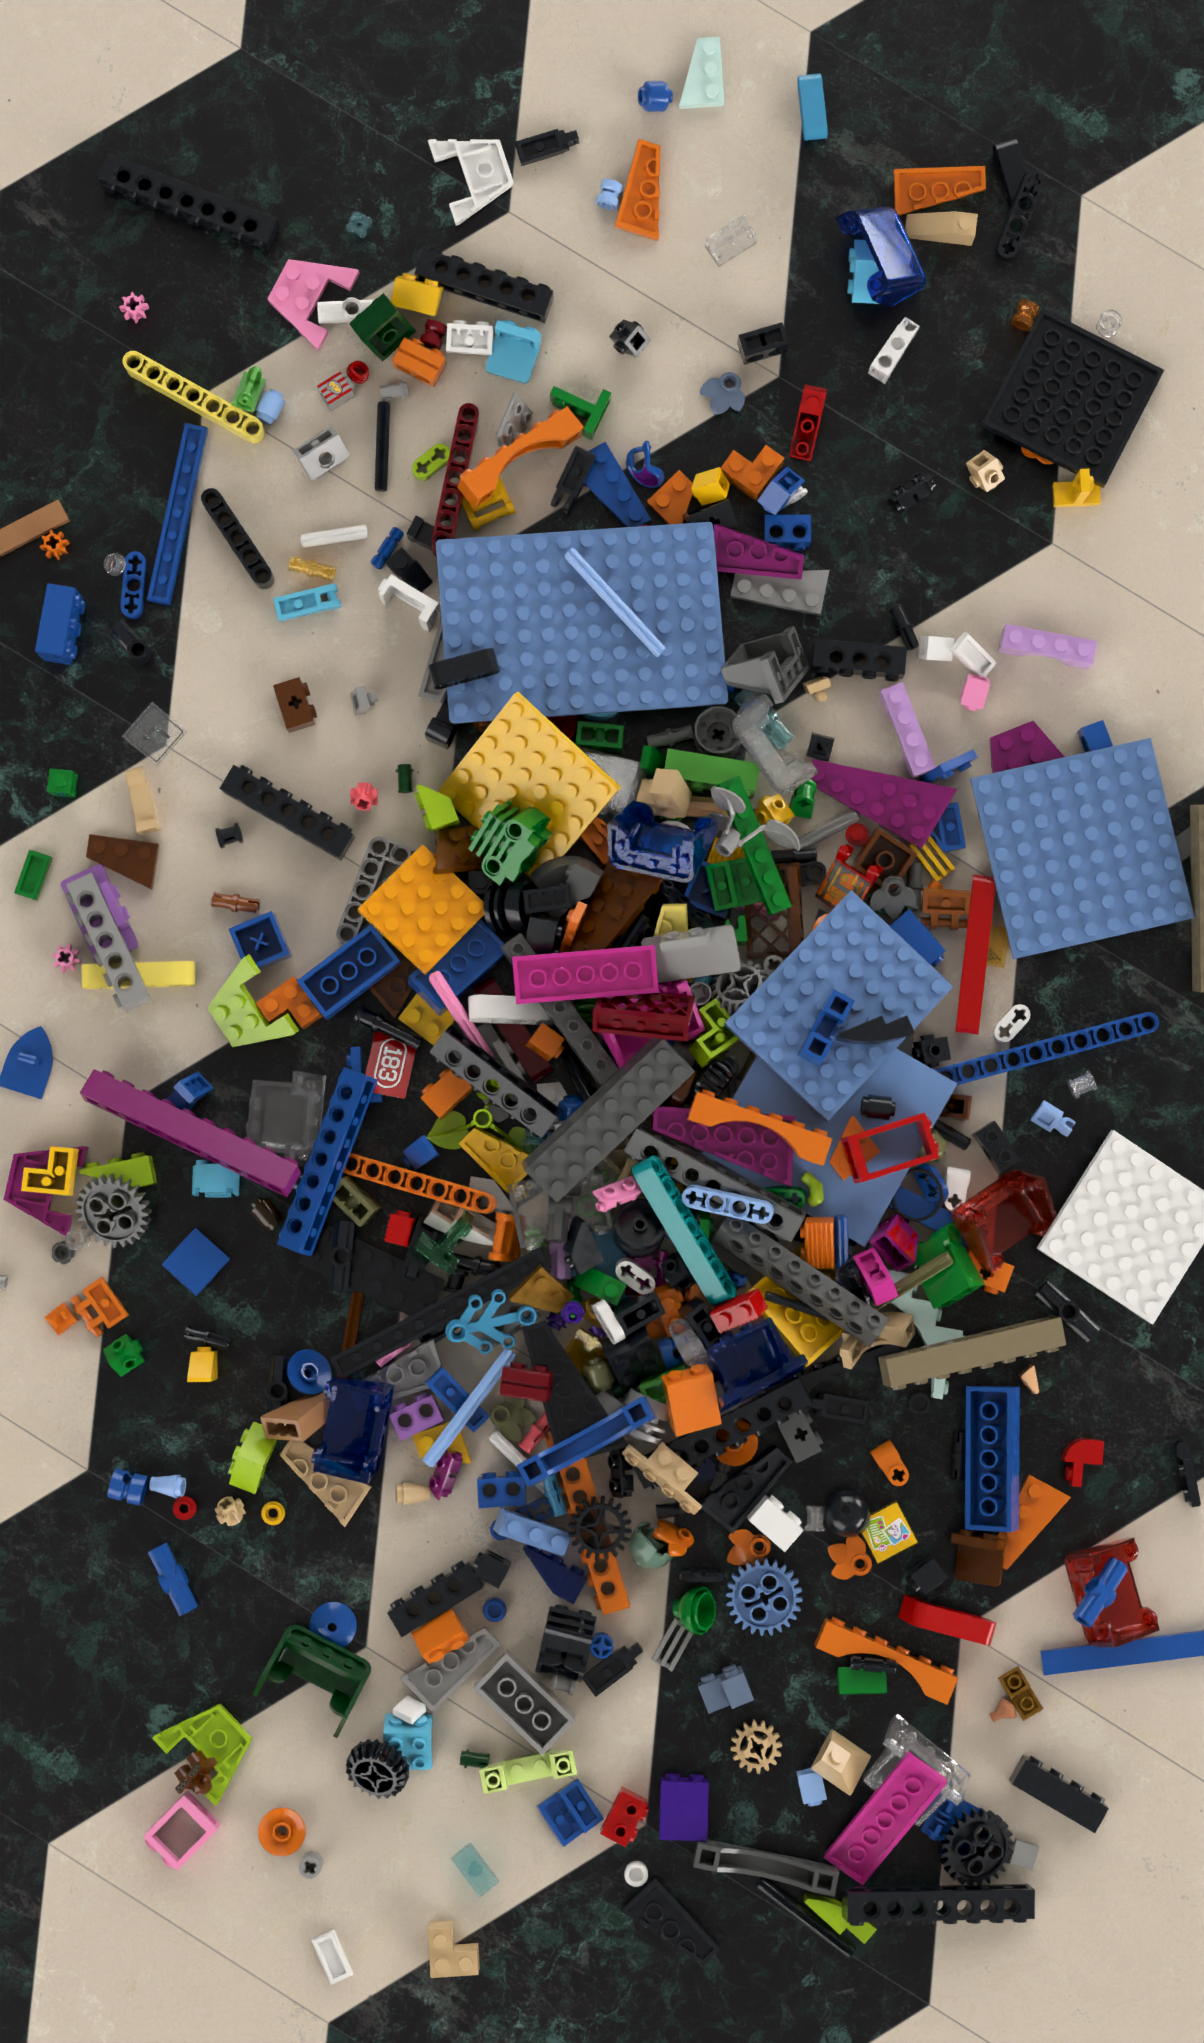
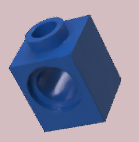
[1077,720,1113,752]

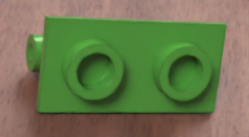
[231,366,266,413]

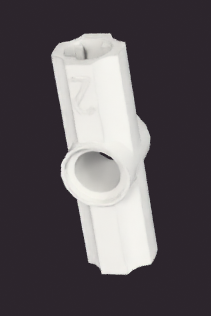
[317,297,375,324]

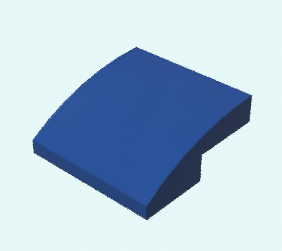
[162,1228,230,1296]
[536,1779,604,1847]

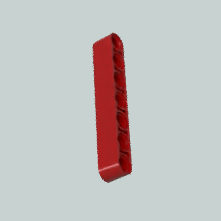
[955,874,996,1035]

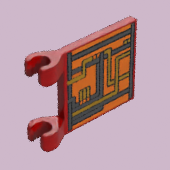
[815,844,883,909]

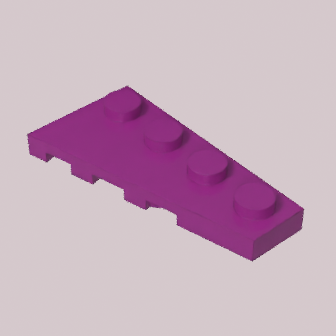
[714,523,804,580]

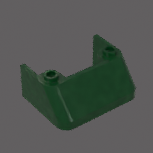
[252,1625,371,1738]

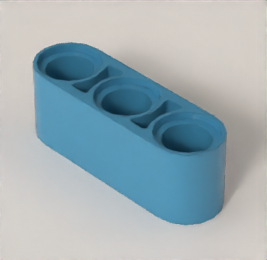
[797,73,828,141]

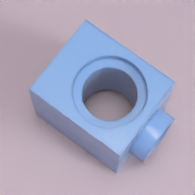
[796,1768,827,1806]

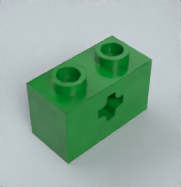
[576,721,624,753]

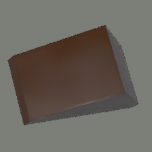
[939,1094,972,1121]

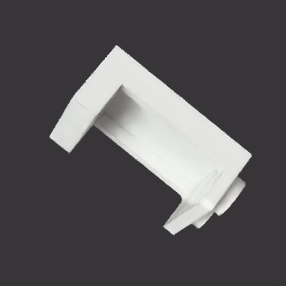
[378,574,441,632]

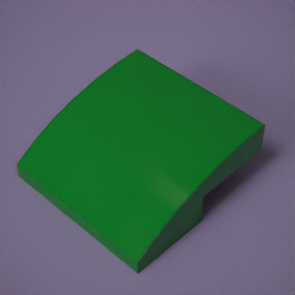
[706,857,763,911]

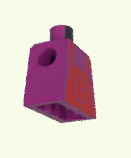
[869,1214,919,1272]

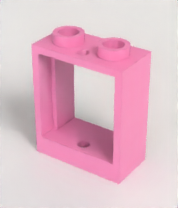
[143,1790,221,1871]

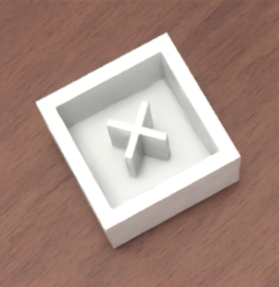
[747,1495,804,1552]

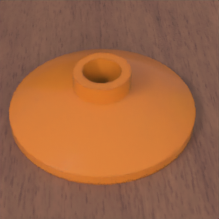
[717,1419,758,1466]
[258,1807,306,1856]

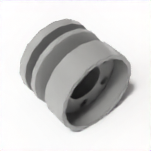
[624,1388,669,1445]

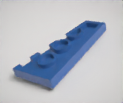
[566,442,651,527]

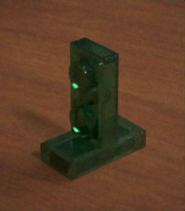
[414,1210,473,1276]

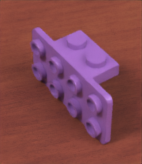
[61,864,139,964]

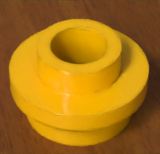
[261,1501,285,1525]

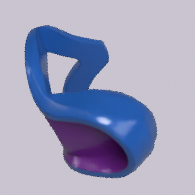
[626,440,665,488]

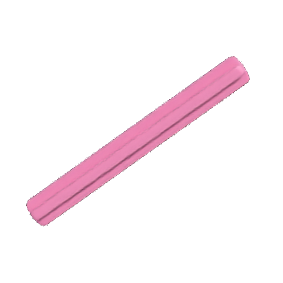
[429,971,496,1059]

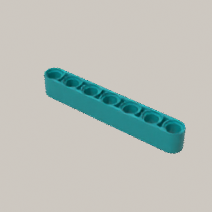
[632,1155,736,1306]

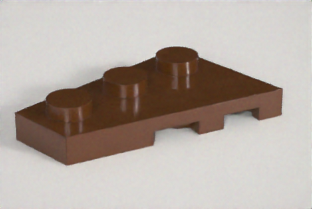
[86,834,159,890]

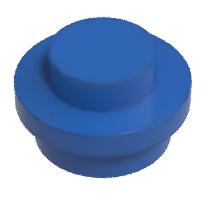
[483,1598,507,1622]

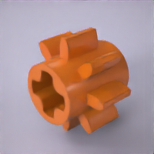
[40,530,70,560]

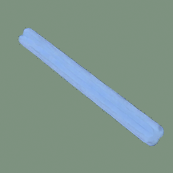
[564,548,665,657]
[422,1349,516,1467]

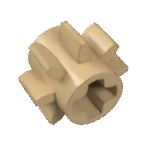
[215,1496,246,1526]

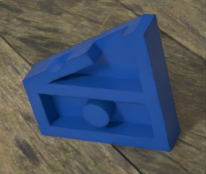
[930,802,966,852]

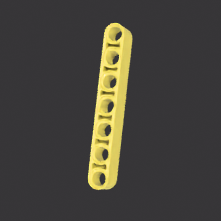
[123,351,265,444]

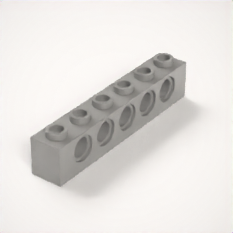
[65,872,152,1012]

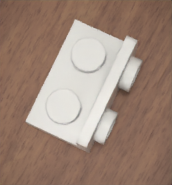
[446,320,494,355]

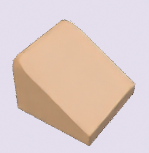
[1018,1364,1039,1394]

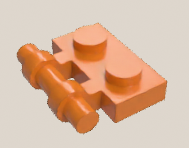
[70,1277,129,1338]

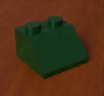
[349,293,417,362]

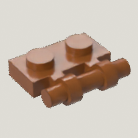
[920,888,971,930]

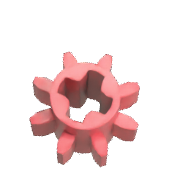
[350,782,378,811]

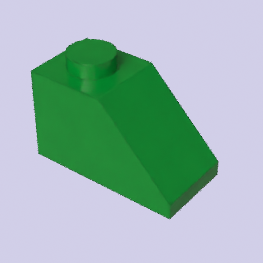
[573,1268,627,1306]

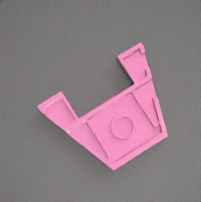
[268,259,360,351]

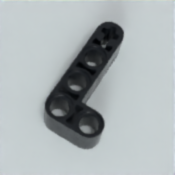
[425,695,461,750]

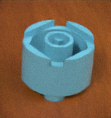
[192,1160,240,1198]

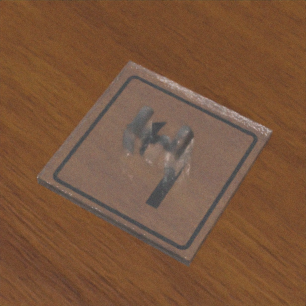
[122,702,187,766]

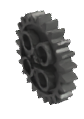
[75,1173,152,1248]

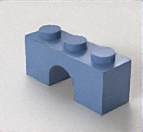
[493,1507,571,1556]

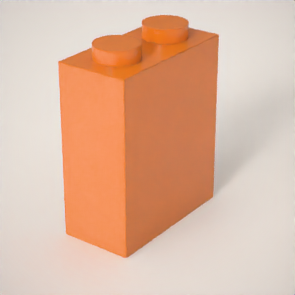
[661,1364,722,1437]

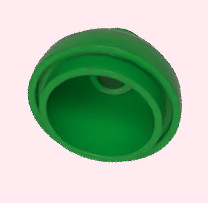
[673,1586,716,1635]

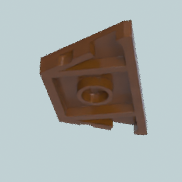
[433,826,488,874]

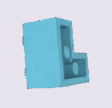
[847,239,884,304]

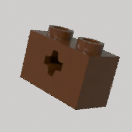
[273,677,317,733]

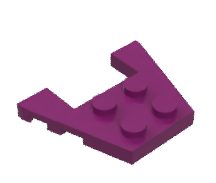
[989,721,1065,773]
[3,1146,89,1236]

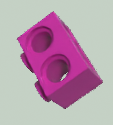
[853,1247,898,1306]

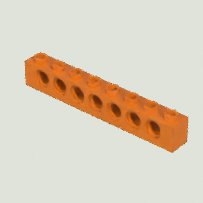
[545,1430,630,1615]

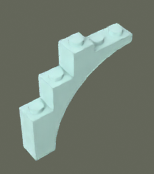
[864,1270,964,1399]

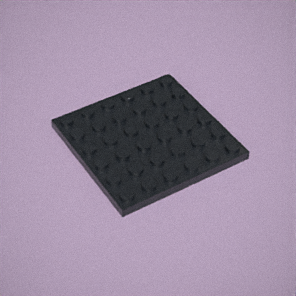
[981,308,1164,488]

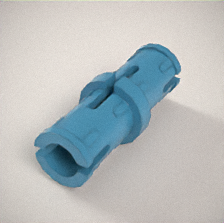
[543,1474,567,1517]

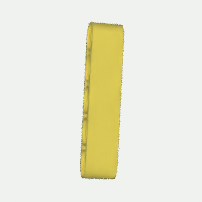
[81,961,196,989]

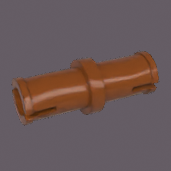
[211,892,260,914]

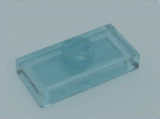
[451,1842,499,1897]

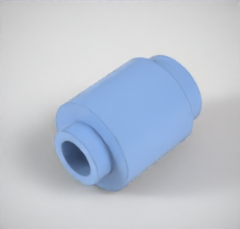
[255,389,285,426]

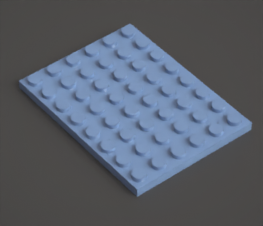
[724,890,953,1122]

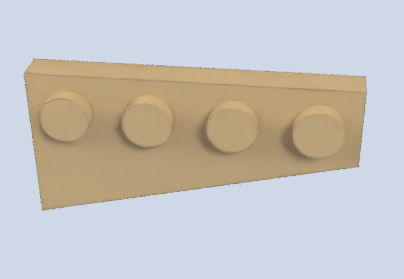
[280,1440,371,1527]

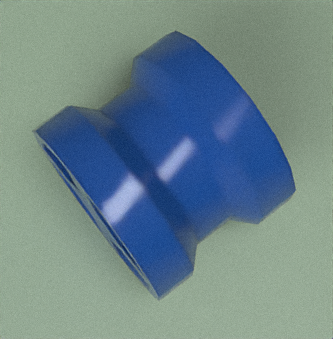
[590,1632,613,1659]

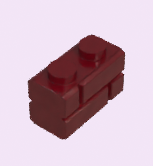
[499,1362,554,1402]

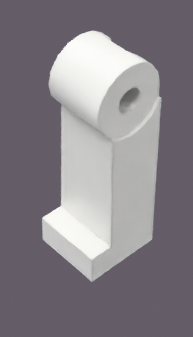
[868,317,920,384]

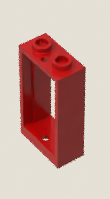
[840,1113,939,1184]

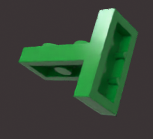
[550,386,611,440]

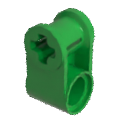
[789,778,817,819]

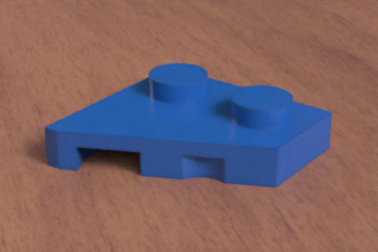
[917,749,978,783]

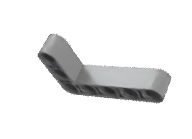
[336,836,417,945]

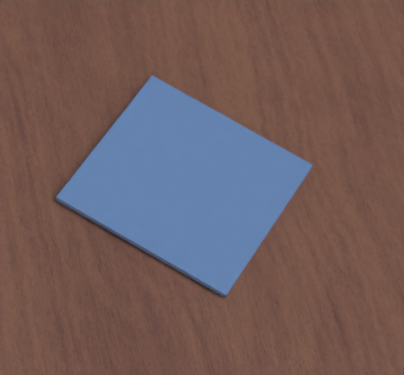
[970,738,1195,959]
[701,1048,957,1247]

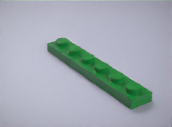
[716,776,792,916]

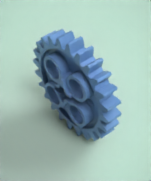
[726,1557,803,1636]

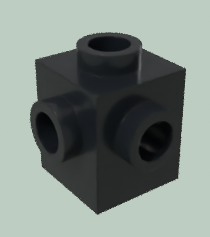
[609,319,651,357]
[912,1034,951,1068]
[660,1251,696,1292]

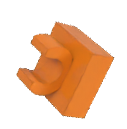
[44,1302,78,1336]

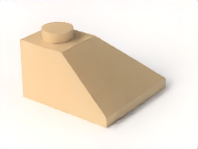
[810,1729,871,1796]

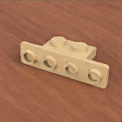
[622,1442,702,1515]

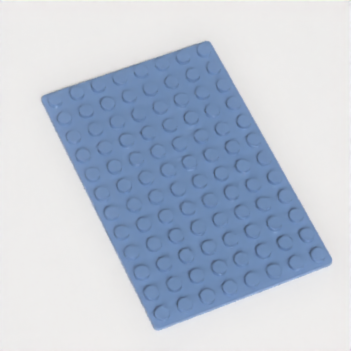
[436,522,728,723]

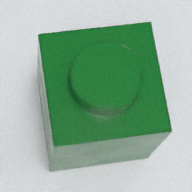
[47,768,78,798]

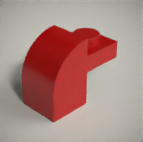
[1061,1438,1104,1487]

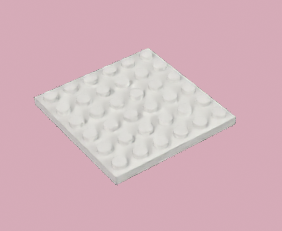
[1037,1130,1204,1324]

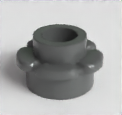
[52,1241,75,1264]

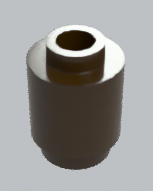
[249,1197,284,1231]

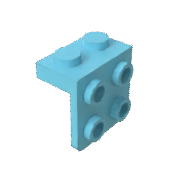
[486,320,542,384]
[383,1713,433,1770]

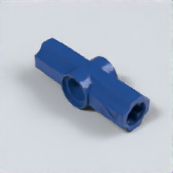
[148,1542,198,1616]
[1073,1557,1128,1627]

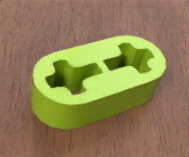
[412,443,450,481]

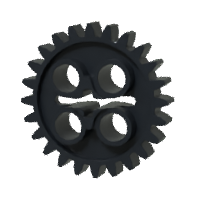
[938,1808,1014,1887]

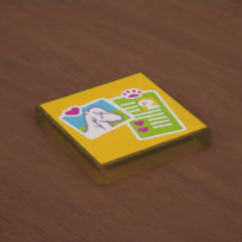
[861,1500,919,1565]

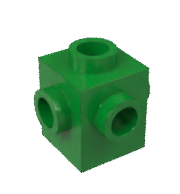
[103,1334,144,1377]

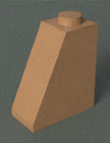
[260,1393,336,1442]

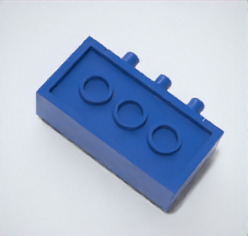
[408,919,506,1017]

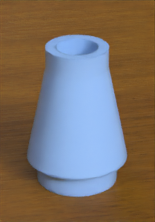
[149,1475,186,1498]

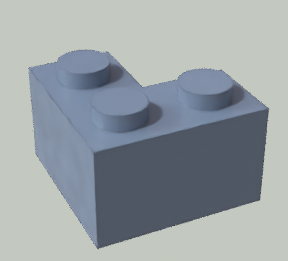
[697,1664,754,1714]

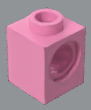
[960,673,990,711]

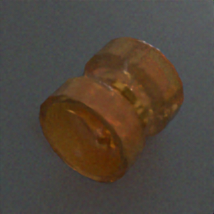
[1011,299,1040,331]

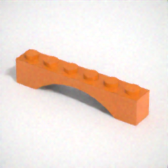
[457,407,584,509]
[687,1089,832,1166]
[814,1617,958,1705]

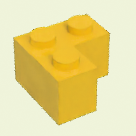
[21,1146,79,1196]

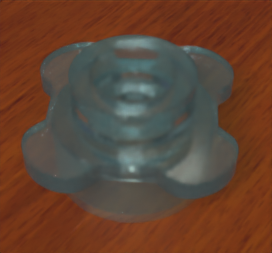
[346,211,372,238]

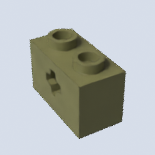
[333,1175,383,1227]

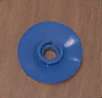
[287,1349,332,1395]
[310,1602,357,1647]

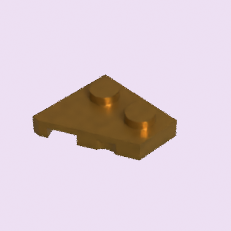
[508,1264,574,1313]

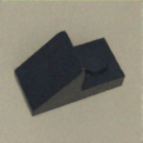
[385,547,433,593]

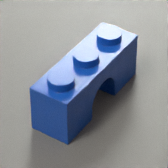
[797,989,855,1067]

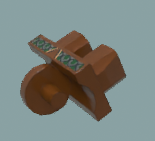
[174,1750,218,1794]

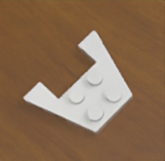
[428,139,514,226]

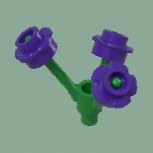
[546,1279,607,1340]

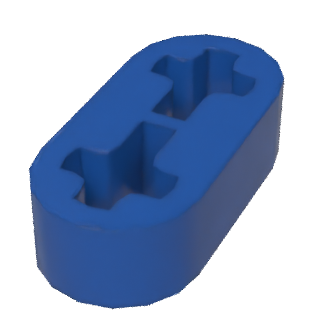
[915,1163,949,1204]

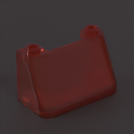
[950,1170,1057,1272]
[1065,1538,1160,1648]

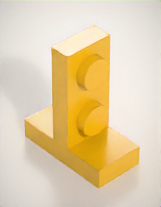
[1052,469,1101,507]

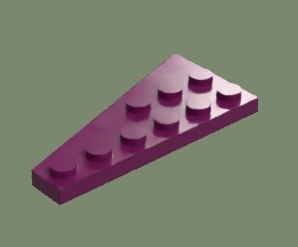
[802,759,957,850]
[652,1106,796,1187]

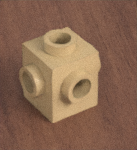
[966,450,1005,492]

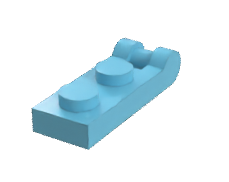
[273,584,342,622]

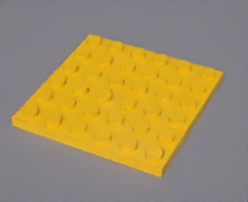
[437,692,621,881]

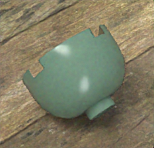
[629,1522,674,1569]

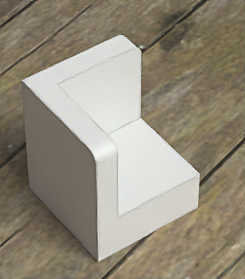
[918,635,954,661]

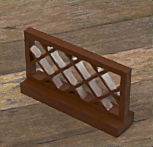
[745,862,804,959]

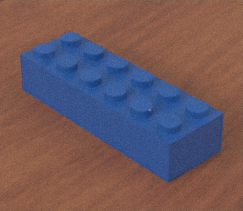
[965,1385,1020,1532]

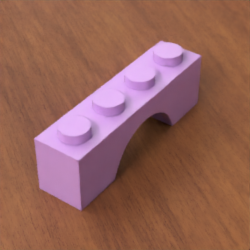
[998,624,1097,669]
[878,682,936,780]

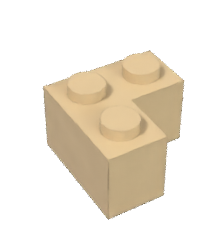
[635,768,692,819]
[428,1920,480,1978]

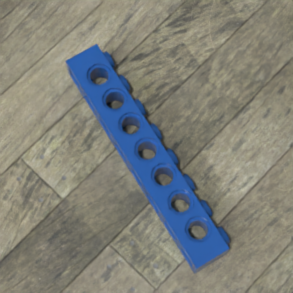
[277,1067,378,1256]

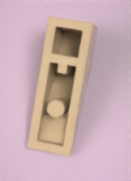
[904,211,978,246]

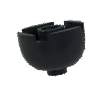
[823,1490,871,1538]

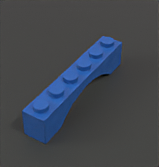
[517,1397,657,1487]

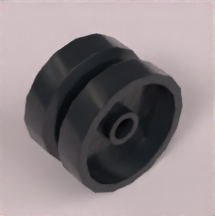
[613,1198,665,1258]

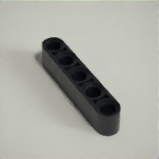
[201,488,274,589]

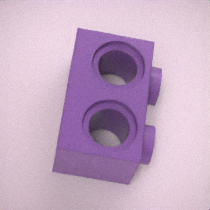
[389,1392,445,1441]

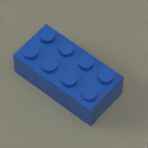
[297,925,402,1020]

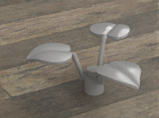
[708,786,800,857]

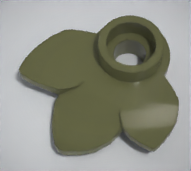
[489,1397,536,1442]

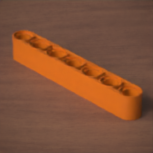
[343,1154,497,1214]

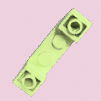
[479,1750,577,1794]

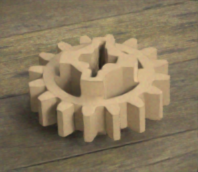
[730,1719,782,1774]

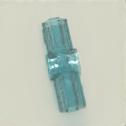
[733,689,795,751]

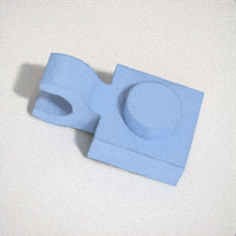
[1031,1100,1076,1137]

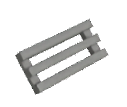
[651,1617,693,1671]

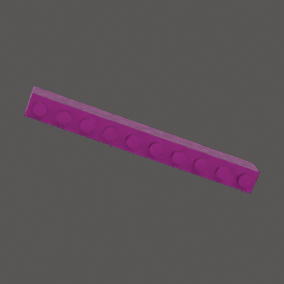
[80,1069,301,1197]

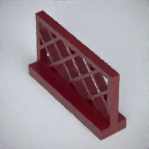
[592,992,695,1041]

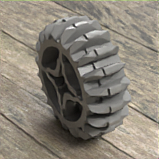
[710,960,769,1016]

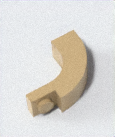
[839,1312,916,1369]

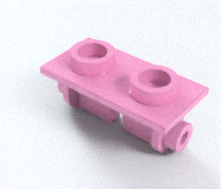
[592,1176,643,1212]

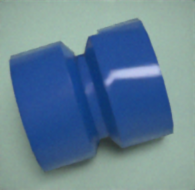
[657,1330,698,1370]
[107,1468,149,1506]

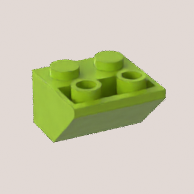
[414,784,461,835]

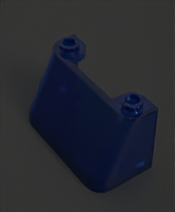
[836,206,926,308]
[607,800,718,883]
[311,1378,394,1484]

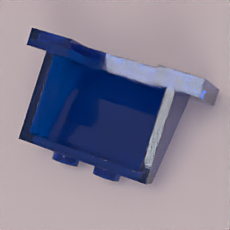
[707,1317,808,1413]

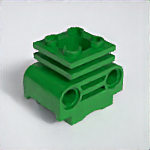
[468,801,553,885]

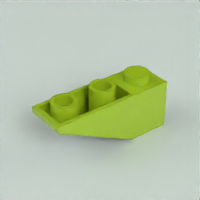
[79,1152,157,1187]

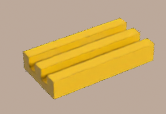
[908,836,955,882]

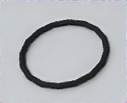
[891,1168,944,1222]

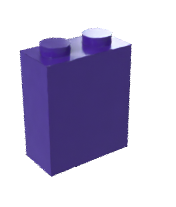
[659,1773,709,1841]

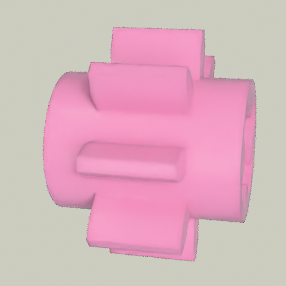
[119,292,149,323]
[51,944,82,973]

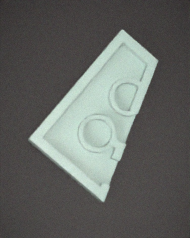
[679,37,724,109]

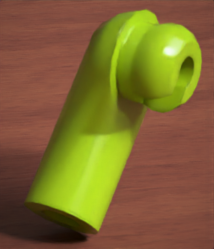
[800,1171,824,1207]

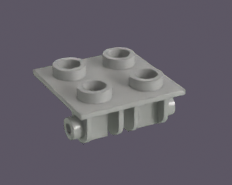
[496,393,533,447]

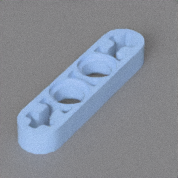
[682,1185,774,1224]

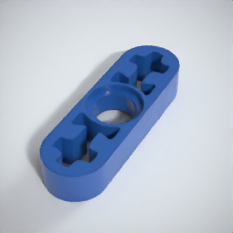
[121,551,147,619]
[490,1497,552,1541]

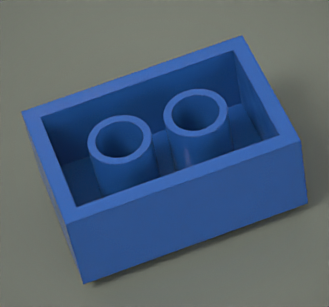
[35,583,86,665]

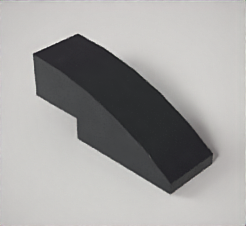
[835,1015,915,1045]

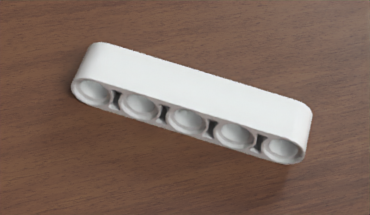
[468,995,576,1025]

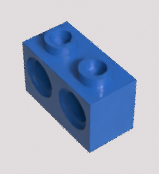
[763,515,811,551]
[477,1471,527,1508]

